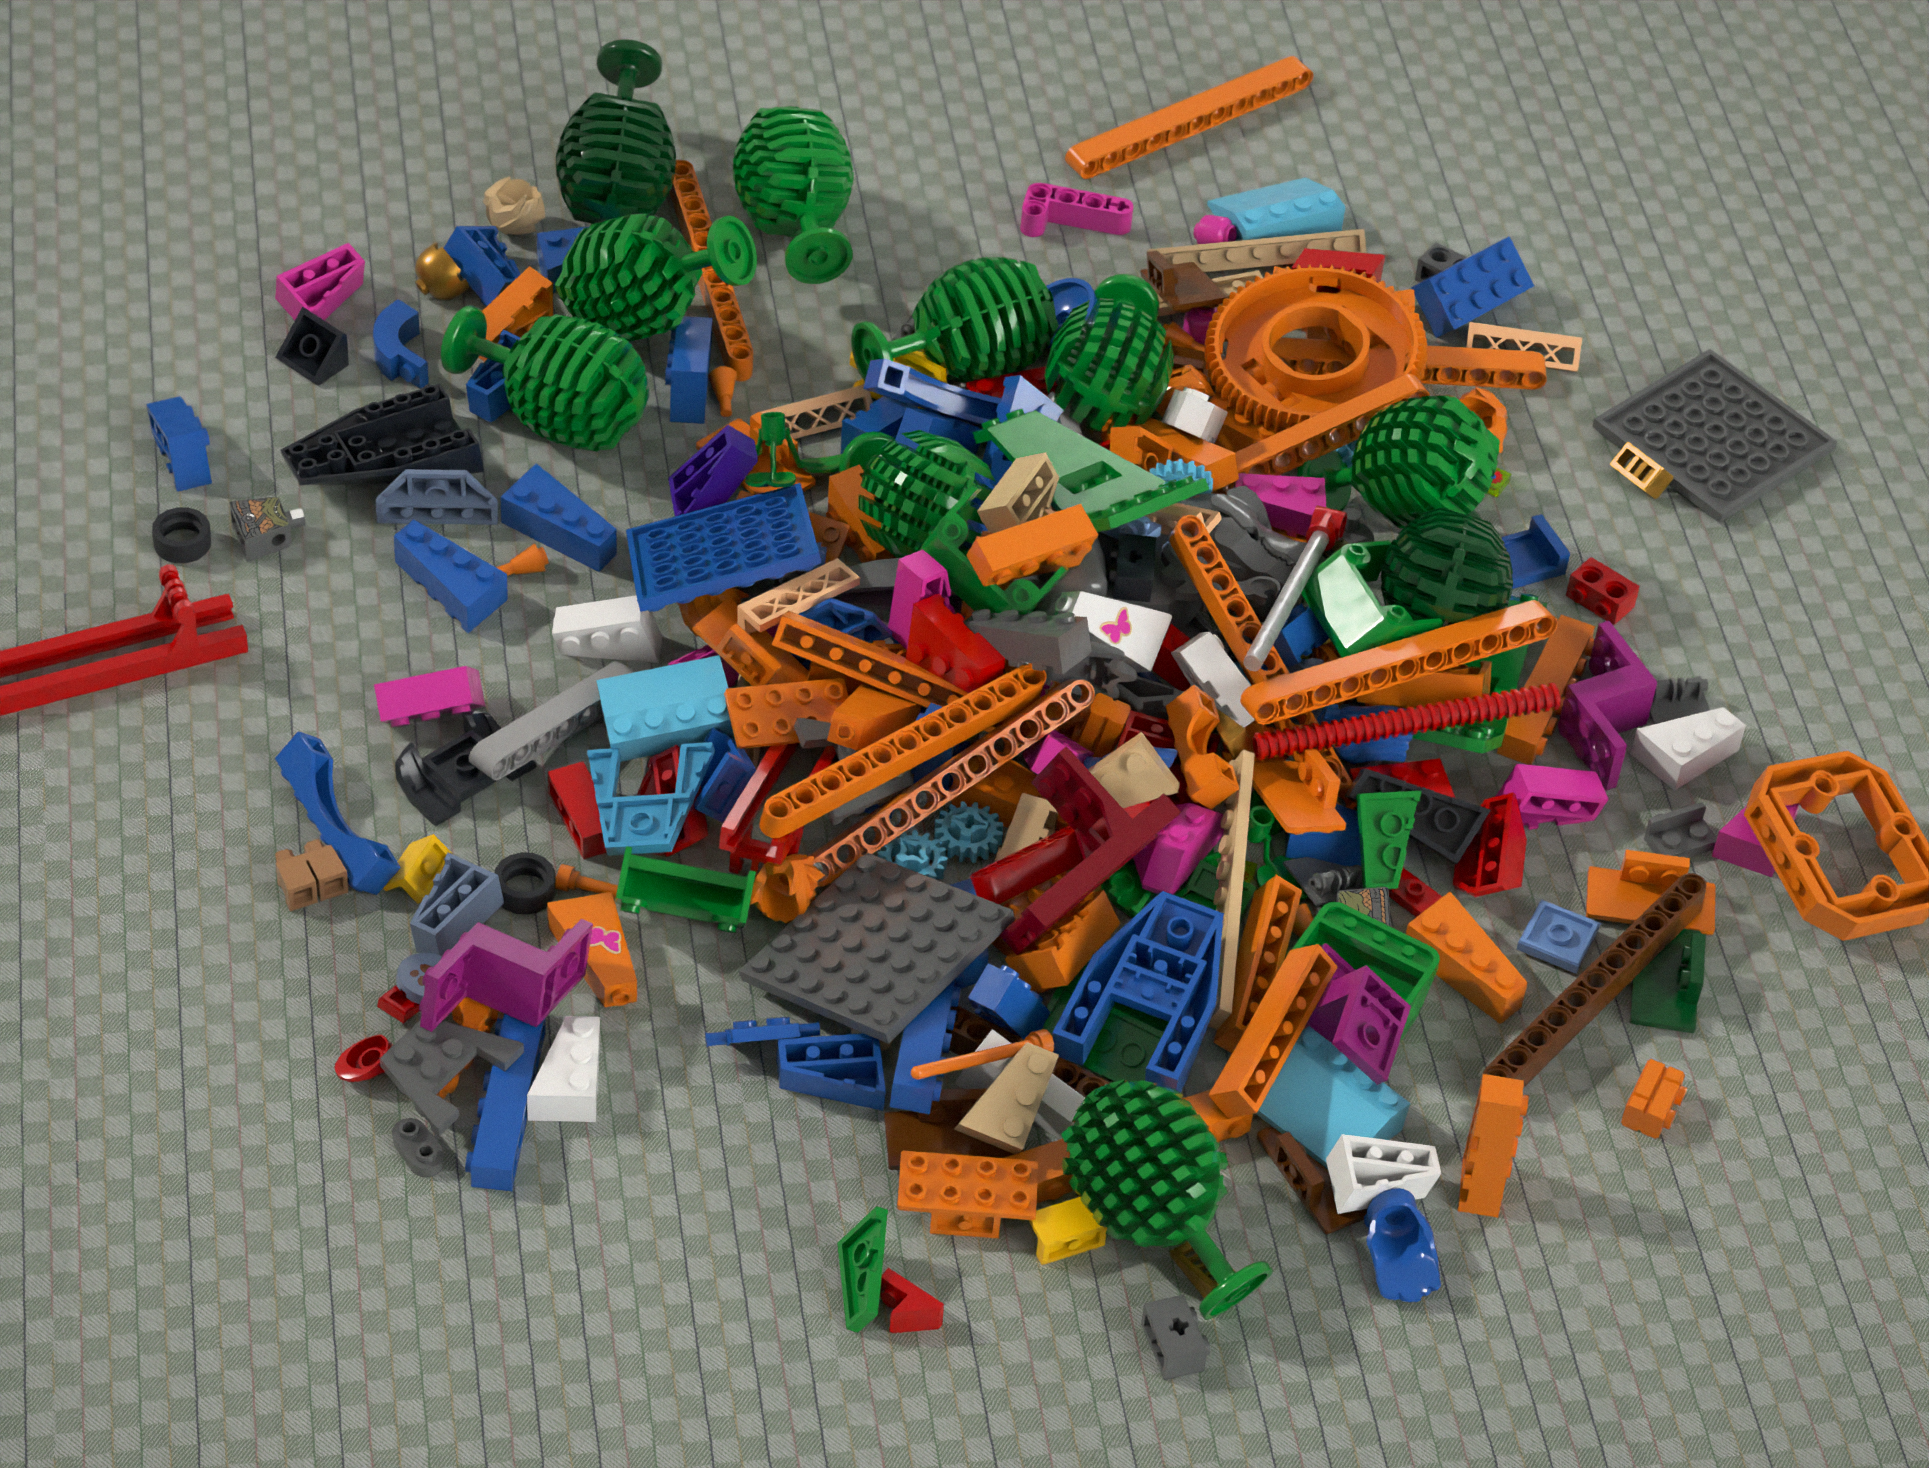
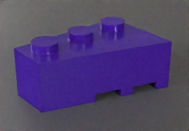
[668,425,758,516]

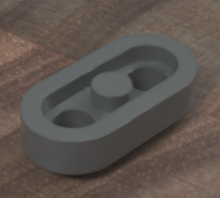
[392,1118,444,1177]

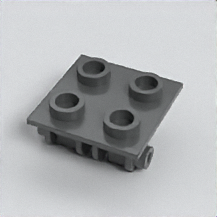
[1650,676,1710,724]
[1283,857,1363,906]

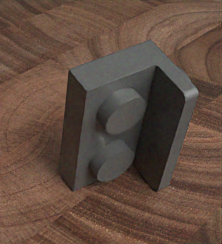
[1644,802,1717,858]

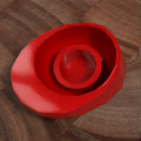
[334,1035,393,1082]

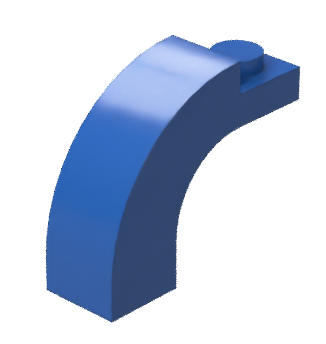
[373,299,429,389]

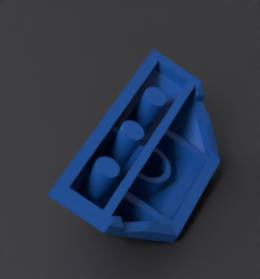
[789,598,892,671]

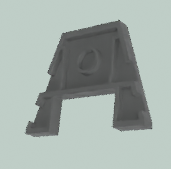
[794,718,914,825]
[380,1019,524,1137]

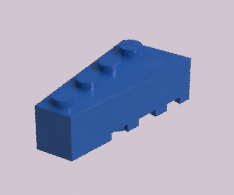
[665,316,713,424]
[500,463,617,572]
[394,519,508,633]

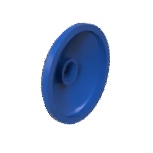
[1046,278,1097,348]

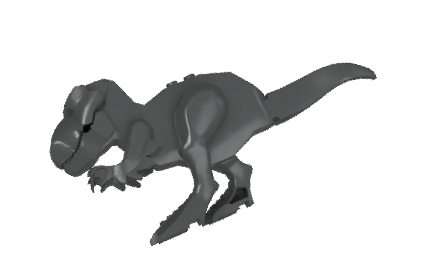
[773,486,1316,733]

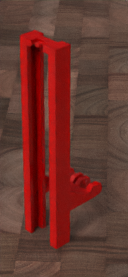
[0,564,248,716]
[719,695,850,878]

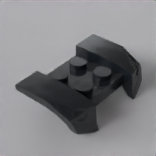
[395,710,537,827]

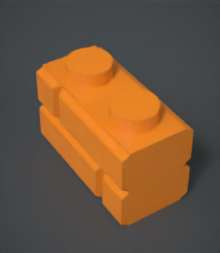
[1071,693,1131,757]
[1621,1059,1688,1139]

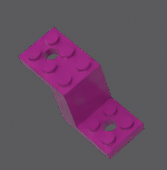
[1558,621,1658,791]
[419,919,593,1032]
[1303,943,1411,1085]

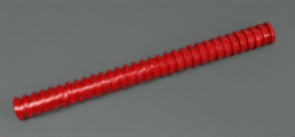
[1253,682,1561,761]

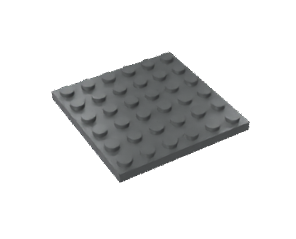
[1592,349,1837,523]
[739,852,1015,1044]

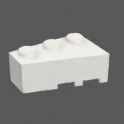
[1161,387,1228,444]
[552,595,663,663]
[1171,632,1255,727]
[1630,707,1746,791]
[527,1016,600,1122]
[1326,1134,1441,1214]

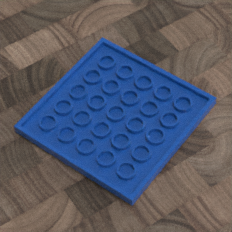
[626,483,822,612]

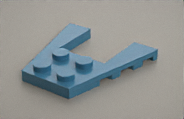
[587,742,715,856]

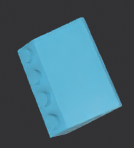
[1207,177,1345,241]
[596,655,735,762]
[1255,1026,1411,1169]

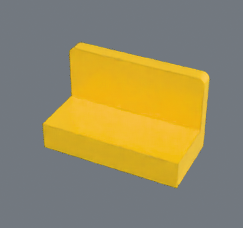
[383,834,452,904]
[1028,1197,1107,1265]

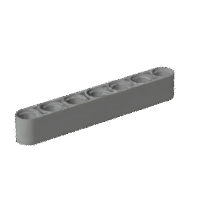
[469,661,634,781]

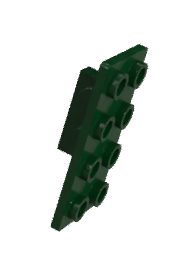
[1630,929,1706,1033]

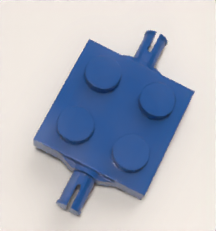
[705,1017,820,1047]

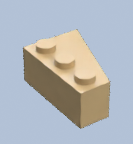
[977,452,1059,533]
[1088,732,1179,808]
[995,793,1058,906]
[954,1042,1059,1154]

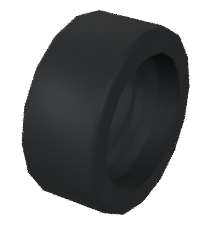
[152,507,211,563]
[494,852,556,914]

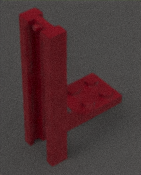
[1000,746,1181,955]

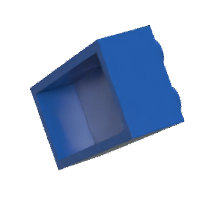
[1411,236,1534,338]

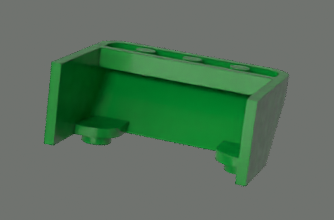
[920,485,1069,615]
[1301,540,1443,658]
[615,846,756,933]
[1283,902,1440,1044]

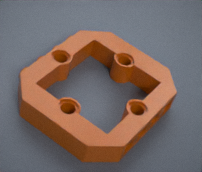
[1744,751,1929,941]

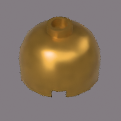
[415,242,469,301]

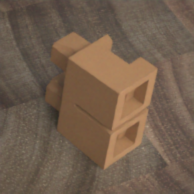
[275,839,348,911]

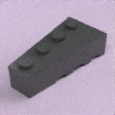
[964,609,1092,674]

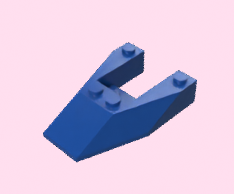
[1052,891,1224,1092]

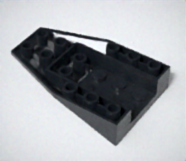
[281,383,484,486]

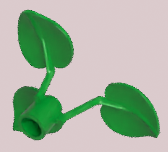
[745,412,842,487]
[1188,790,1308,900]

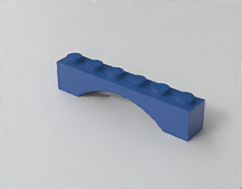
[863,359,1002,428]
[275,731,401,895]

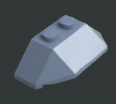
[376,469,498,525]

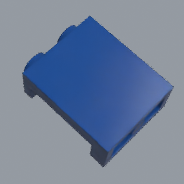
[1502,514,1570,589]
[693,728,756,823]

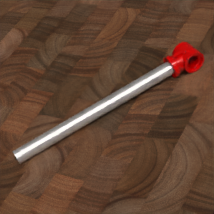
[1243,505,1347,671]

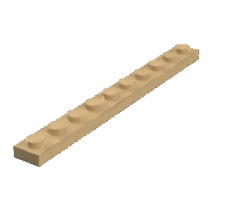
[1208,750,1255,1030]

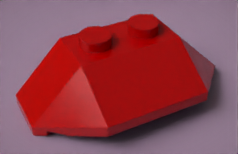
[637,744,708,857]
[1453,792,1527,897]

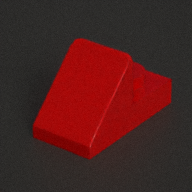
[880,1268,944,1333]

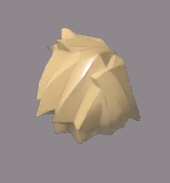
[483,176,545,235]

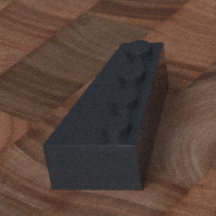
[1345,769,1491,864]

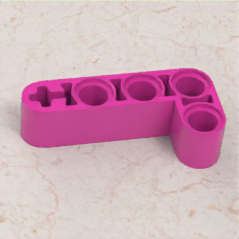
[1020,183,1134,237]

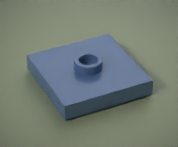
[1516,899,1601,974]

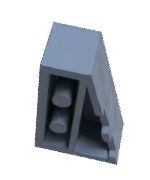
[410,853,504,956]

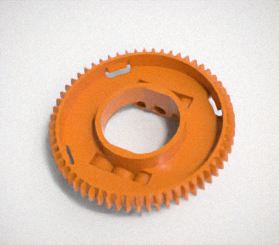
[1205,264,1428,433]

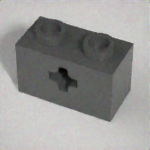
[1141,1294,1210,1380]

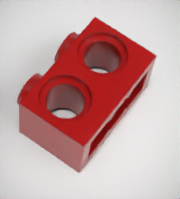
[1565,557,1640,625]

